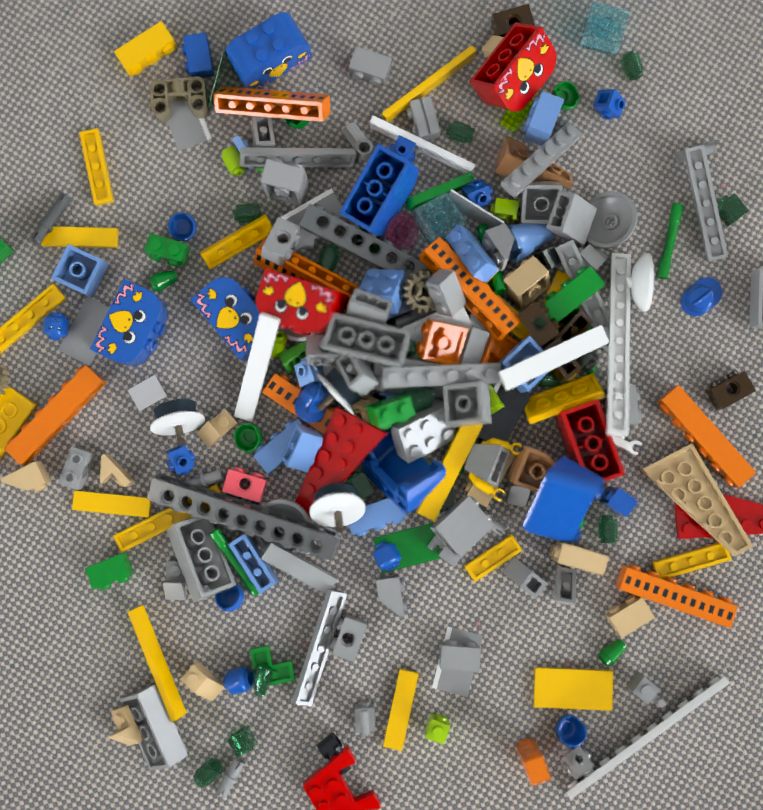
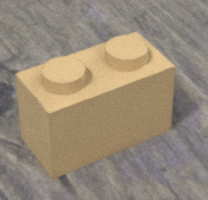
[605,595,655,638]

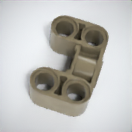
[150,76,209,121]

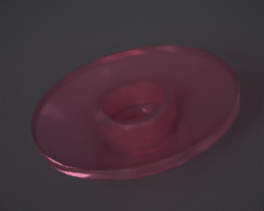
[386,213,419,250]

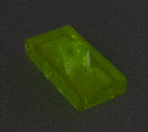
[499,99,534,134]

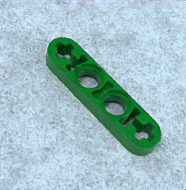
[405,173,475,211]

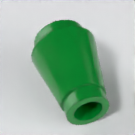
[149,270,179,292]
[597,639,627,667]

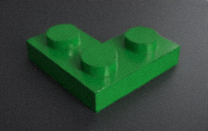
[249,645,296,688]

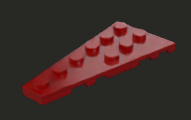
[295,407,388,518]
[674,494,763,539]

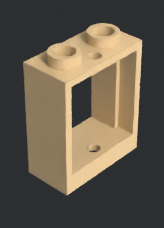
[549,540,609,576]

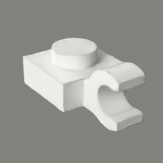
[612,435,642,455]

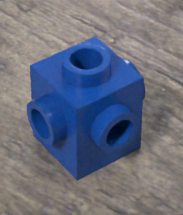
[593,89,626,120]
[389,135,416,163]
[461,179,493,208]
[165,445,196,475]

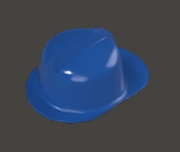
[680,277,723,316]
[295,381,329,423]

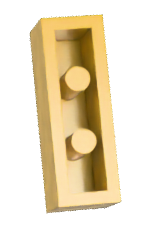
[114,21,177,77]

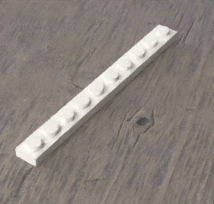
[606,253,631,437]
[566,676,730,799]

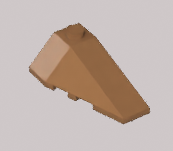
[495,136,573,187]
[506,446,556,493]

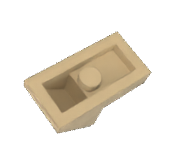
[197,409,239,448]
[100,454,135,487]
[107,705,143,746]

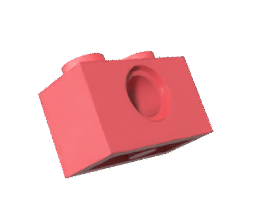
[222,466,268,502]

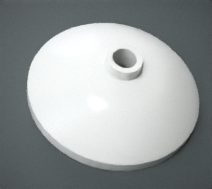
[627,253,654,312]

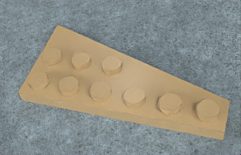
[641,443,753,556]

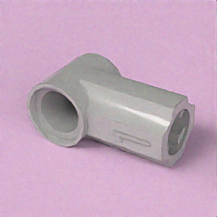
[342,122,373,161]

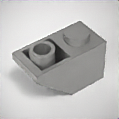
[482,223,515,271]
[502,557,547,599]
[376,575,407,617]

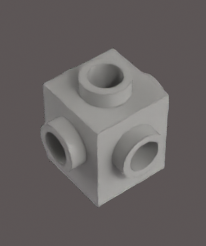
[561,745,594,780]

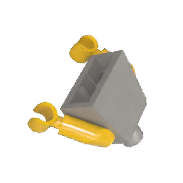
[464,438,522,501]

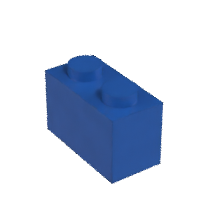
[182,32,215,78]
[599,486,639,517]

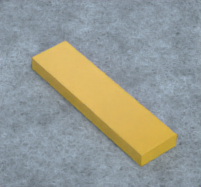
[79,128,114,206]
[200,214,273,269]
[41,227,119,248]
[72,490,152,517]
[651,542,732,579]
[383,668,419,751]

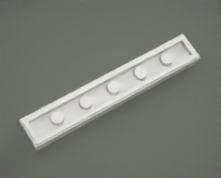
[370,115,475,174]
[234,312,281,423]
[498,325,610,391]

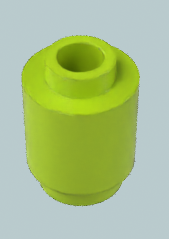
[221,146,246,176]
[271,330,288,358]

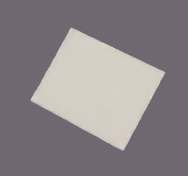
[128,375,167,411]

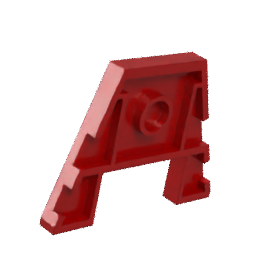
[303,745,381,810]

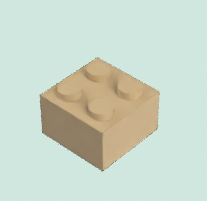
[503,256,550,311]

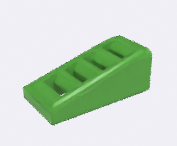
[278,341,306,374]

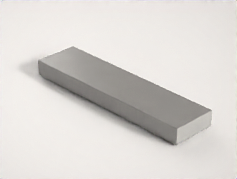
[261,542,337,594]

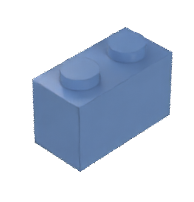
[282,424,323,472]

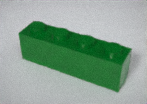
[535,265,606,327]

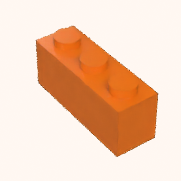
[515,738,551,786]

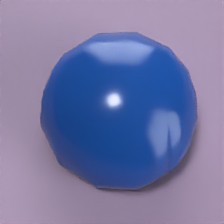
[168,212,197,241]
[215,584,244,612]
[555,714,587,747]

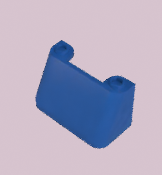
[362,429,446,514]
[522,456,605,544]

